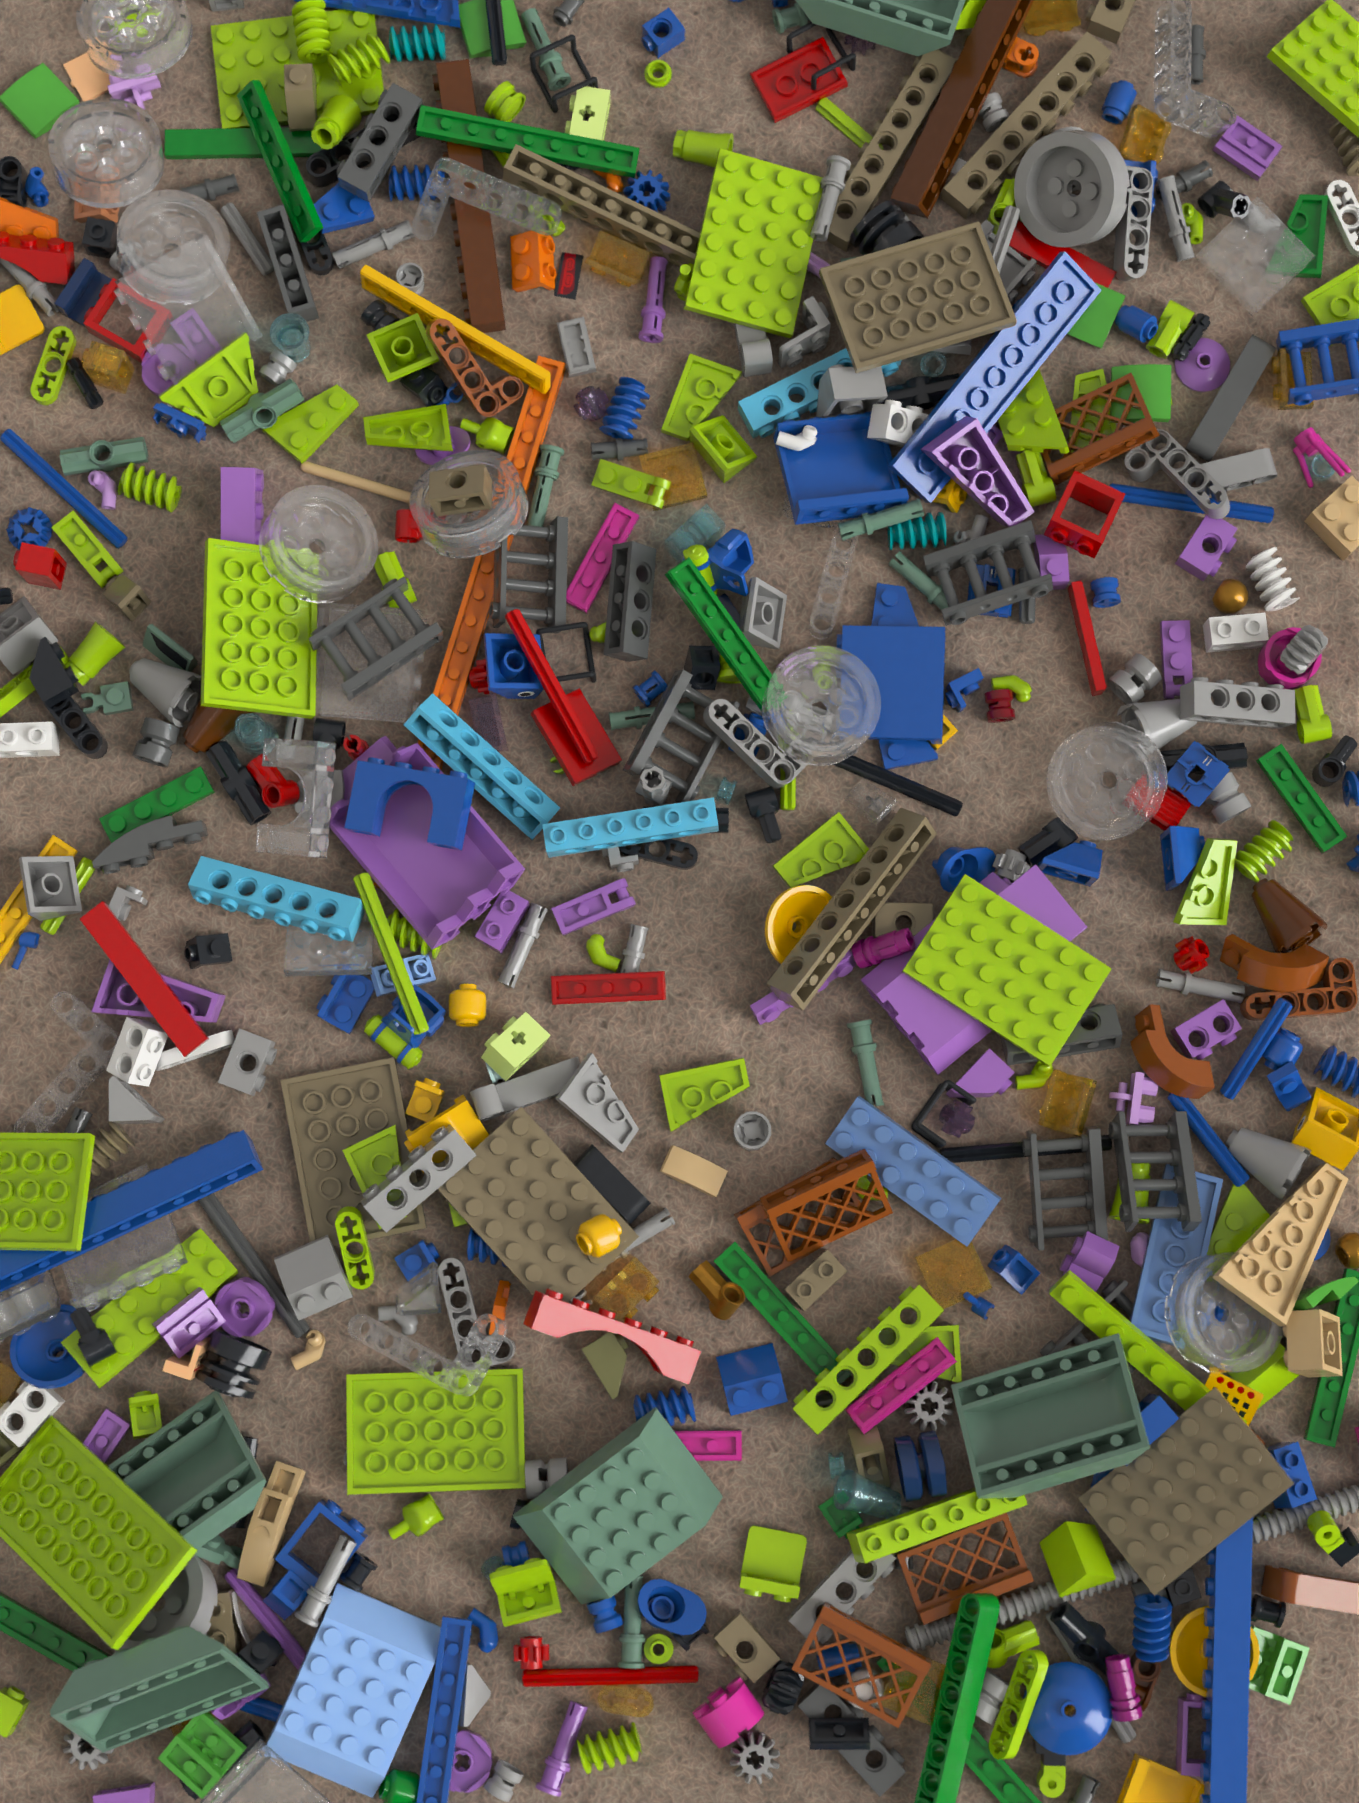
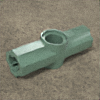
[220,378,305,443]
[59,437,149,476]

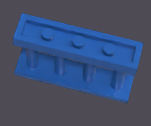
[1276,319,1359,406]

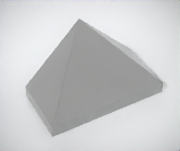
[458,1664,491,1727]

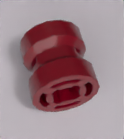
[984,689,1016,723]

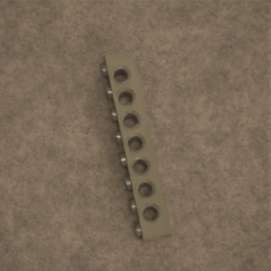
[941,32,1112,219]
[827,49,957,252]
[503,144,700,267]
[767,808,937,1011]

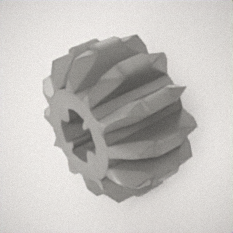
[1280,624,1328,674]
[904,1381,953,1431]
[63,1730,115,1770]
[730,1731,780,1784]

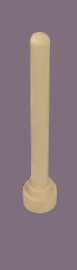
[300,461,429,514]

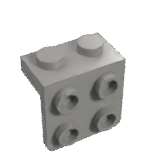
[778,296,831,368]

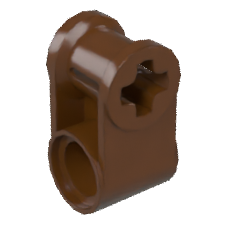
[1130,1652,1161,1712]

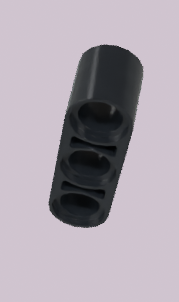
[44,696,108,759]
[573,1144,651,1224]

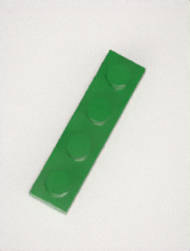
[1256,744,1348,854]
[99,766,215,843]

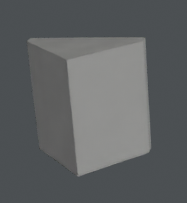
[738,577,787,649]
[19,856,82,921]
[109,1076,165,1124]

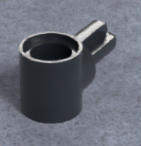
[313,718,346,772]
[1312,735,1358,787]
[745,786,782,843]
[70,1307,117,1367]

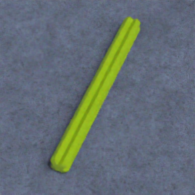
[353,872,429,1035]

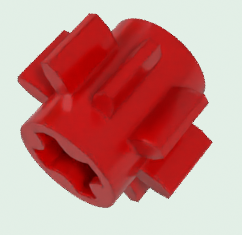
[469,659,494,695]
[1173,936,1210,974]
[513,1636,549,1670]

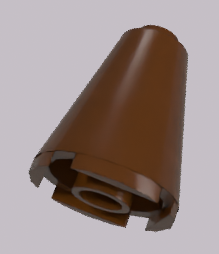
[183,698,256,753]
[1251,878,1328,953]

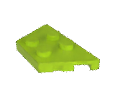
[158,332,259,427]
[998,369,1069,454]
[1201,1183,1270,1282]

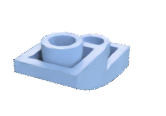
[369,954,436,997]

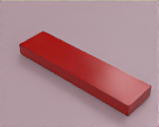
[1009,221,1116,288]
[1068,580,1107,696]
[551,971,666,1005]

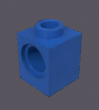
[641,8,685,58]
[262,1570,310,1620]

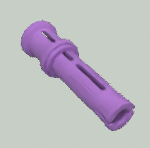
[638,256,668,343]
[536,1701,588,1797]

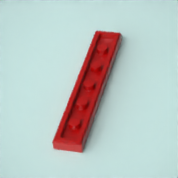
[80,901,209,1057]

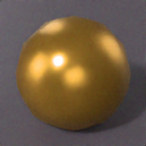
[1212,579,1248,614]
[1335,1232,1359,1269]

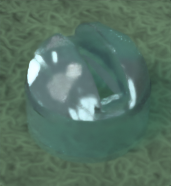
[481,1556,505,1581]

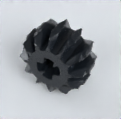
[762,1660,805,1716]

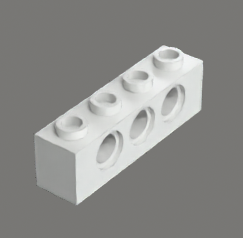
[0,721,60,758]

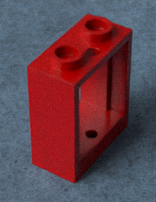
[83,278,174,363]
[1044,470,1125,559]

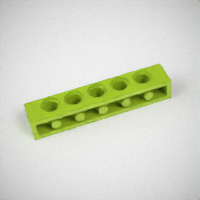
[793,1285,944,1436]
[846,1487,1028,1563]

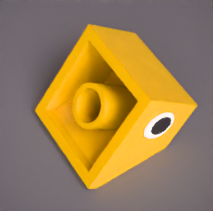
[1291,1087,1359,1171]

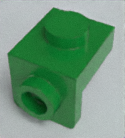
[818,1489,863,1539]

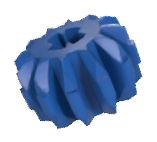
[624,169,670,212]

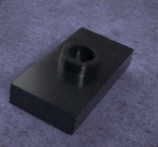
[808,1718,870,1750]

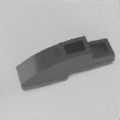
[92,816,208,874]

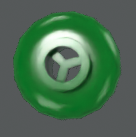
[379,1769,420,1803]

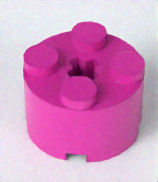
[1258,627,1322,690]
[692,1677,764,1749]

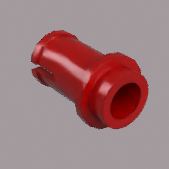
[343,735,369,760]

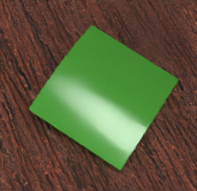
[459,0,526,58]
[0,63,79,139]
[1067,283,1126,349]
[1110,364,1172,423]
[1292,1277,1359,1311]
[1249,1625,1310,1705]
[158,1712,247,1799]

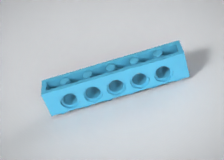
[738,348,902,438]
[404,693,560,840]
[542,797,719,858]
[188,856,365,942]

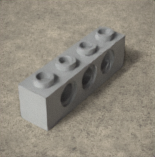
[1180,677,1295,728]
[361,1124,477,1233]
[788,1549,896,1646]

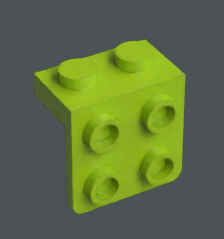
[739,1525,807,1603]
[489,1558,562,1627]

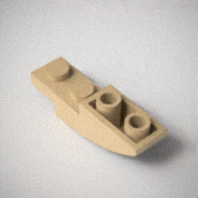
[237,1461,306,1588]

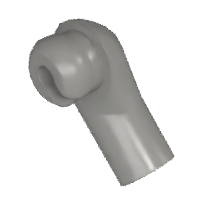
[953,515,989,545]

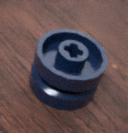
[894,1430,947,1502]

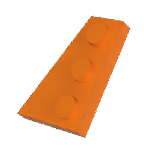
[0,197,59,239]

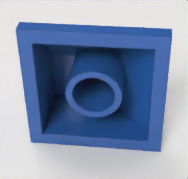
[1160,826,1205,891]
[1037,840,1103,887]

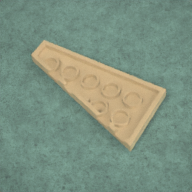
[1212,1163,1348,1326]

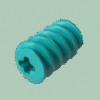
[389,24,446,62]
[887,512,947,550]

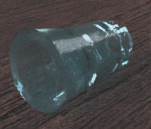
[270,313,311,364]
[235,713,279,757]
[833,1469,902,1519]

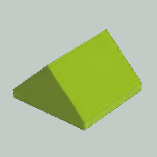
[366,313,439,383]
[689,415,758,483]
[1219,1328,1299,1410]
[1039,1521,1116,1598]

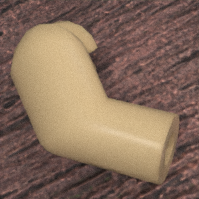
[291,1330,326,1370]

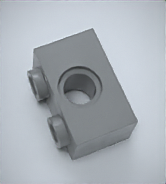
[218,1028,277,1096]

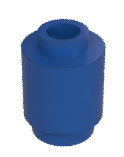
[1101,80,1137,125]
[1115,305,1158,342]
[816,1642,862,1678]

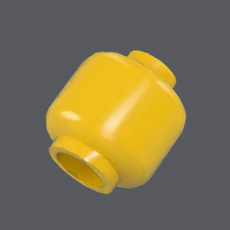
[449,984,486,1027]
[576,1214,622,1258]

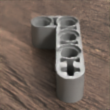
[1113,166,1153,282]
[734,323,773,377]
[1124,429,1230,519]
[703,699,815,788]
[470,1057,580,1122]
[438,1258,516,1370]

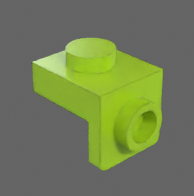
[128,1391,162,1440]

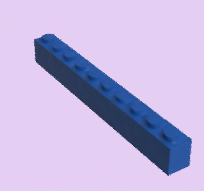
[0,1130,263,1293]
[1199,1517,1253,1803]

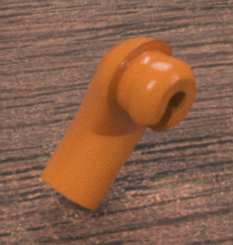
[593,170,624,193]

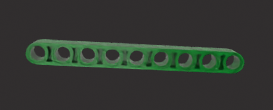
[914,1593,1000,1803]

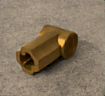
[688,1260,745,1320]

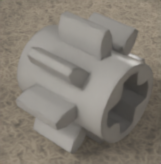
[992,849,1031,883]

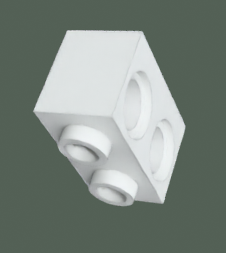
[867,400,928,447]
[1203,613,1269,653]
[106,1017,168,1087]
[0,1382,65,1447]

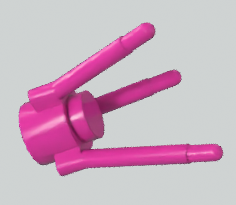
[1293,427,1351,488]

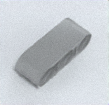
[1195,448,1277,496]

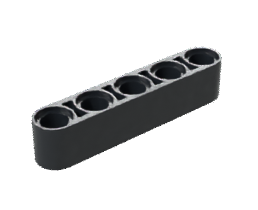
[306,114,422,187]

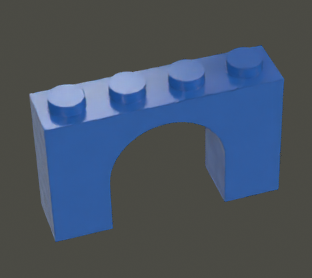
[344,757,475,851]

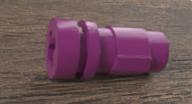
[852,928,915,969]
[1105,1654,1143,1722]

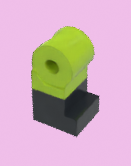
[1307,1510,1359,1567]
[1033,1738,1066,1798]

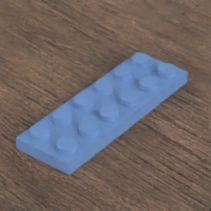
[825,1096,1002,1246]
[1130,1164,1223,1349]

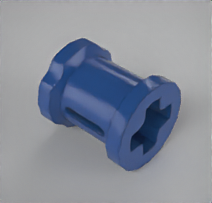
[632,670,667,707]

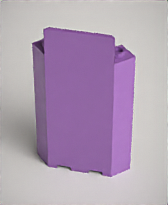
[325,736,525,950]
[861,864,1087,1075]

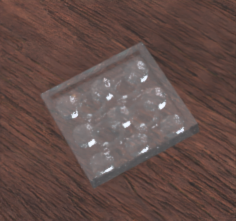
[1195,196,1315,316]
[284,896,374,976]

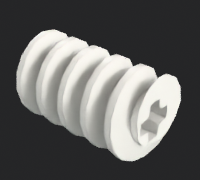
[1246,547,1300,611]

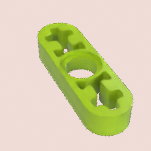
[30,326,76,405]
[335,1206,375,1289]

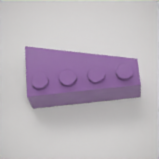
[921,416,1035,527]
[221,467,264,546]
[91,960,226,1023]

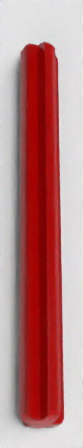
[505,609,599,763]
[522,1665,699,1687]

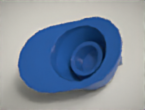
[932,847,996,892]
[637,1579,707,1635]

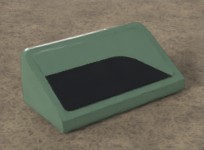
[143,624,198,672]

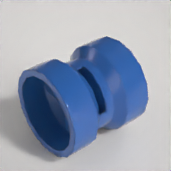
[586,1596,623,1633]

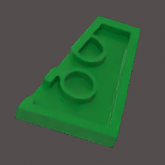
[1265,194,1328,278]

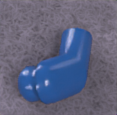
[25,167,49,207]
[467,1607,499,1653]

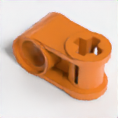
[1001,37,1039,78]

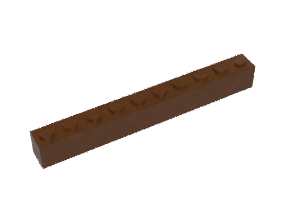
[890,0,1034,219]
[432,59,506,333]

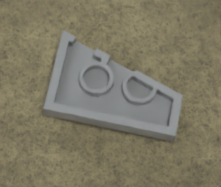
[555,1053,639,1152]

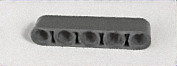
[1185,334,1277,462]

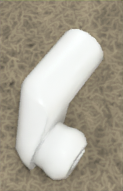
[776,425,818,451]

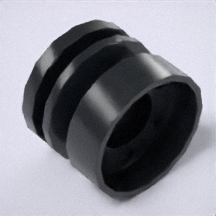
[849,200,924,255]
[195,1330,272,1399]

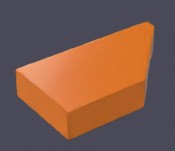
[489,1280,511,1336]

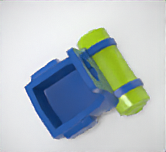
[683,529,754,596]
[364,984,446,1070]

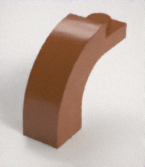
[1220,934,1329,991]
[1130,1004,1215,1099]

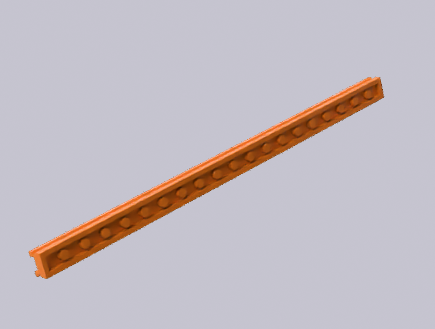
[373,355,566,889]

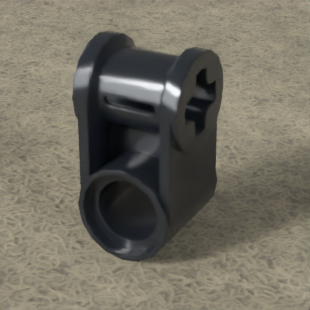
[0,156,28,208]

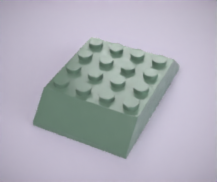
[795,0,965,57]
[951,1333,1150,1499]
[108,1391,266,1549]
[513,1407,723,1605]
[50,1626,269,1753]

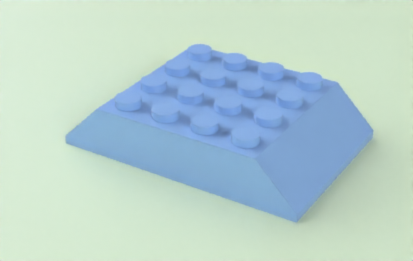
[263,1582,441,1798]

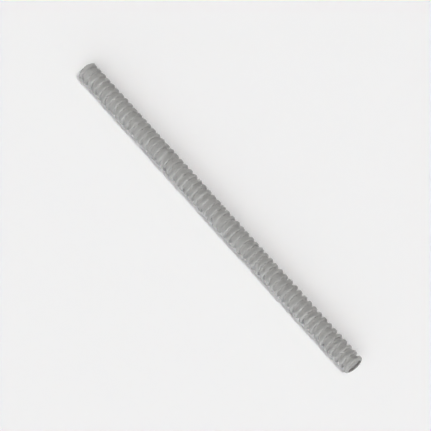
[904,1484,1359,1652]

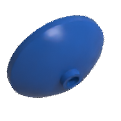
[10,1304,85,1389]
[1023,1661,1113,1755]

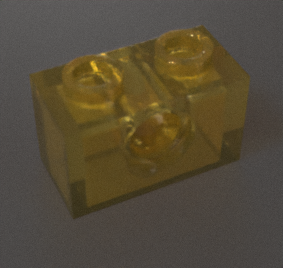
[82,340,135,394]

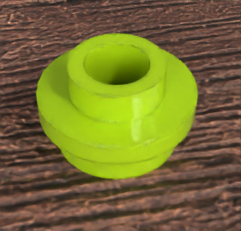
[644,60,672,88]
[644,1633,673,1664]

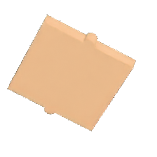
[63,43,120,104]

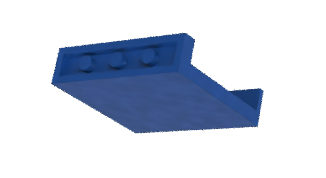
[773,411,909,525]
[834,625,946,744]

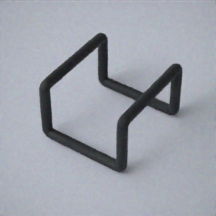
[786,22,856,90]
[529,34,598,113]
[536,622,596,683]
[911,1080,976,1148]

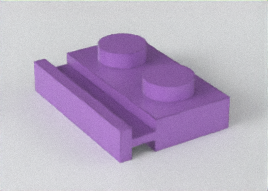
[1213,115,1282,181]
[152,1287,226,1359]

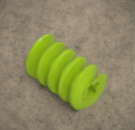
[292,0,333,64]
[327,33,391,87]
[118,462,182,512]
[1234,820,1294,883]
[387,908,442,959]
[577,1722,642,1774]

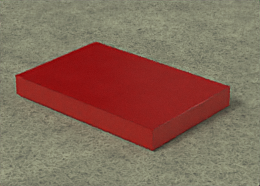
[750,37,848,123]
[530,688,622,786]

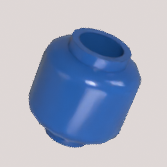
[1262,1027,1303,1070]

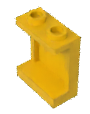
[404,1094,489,1174]
[1116,1753,1205,1803]

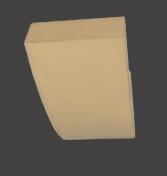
[660,1145,728,1197]

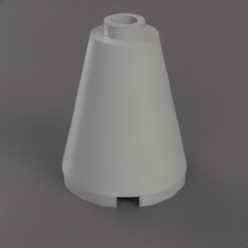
[129,658,201,727]
[1117,699,1198,759]
[1226,1127,1311,1200]

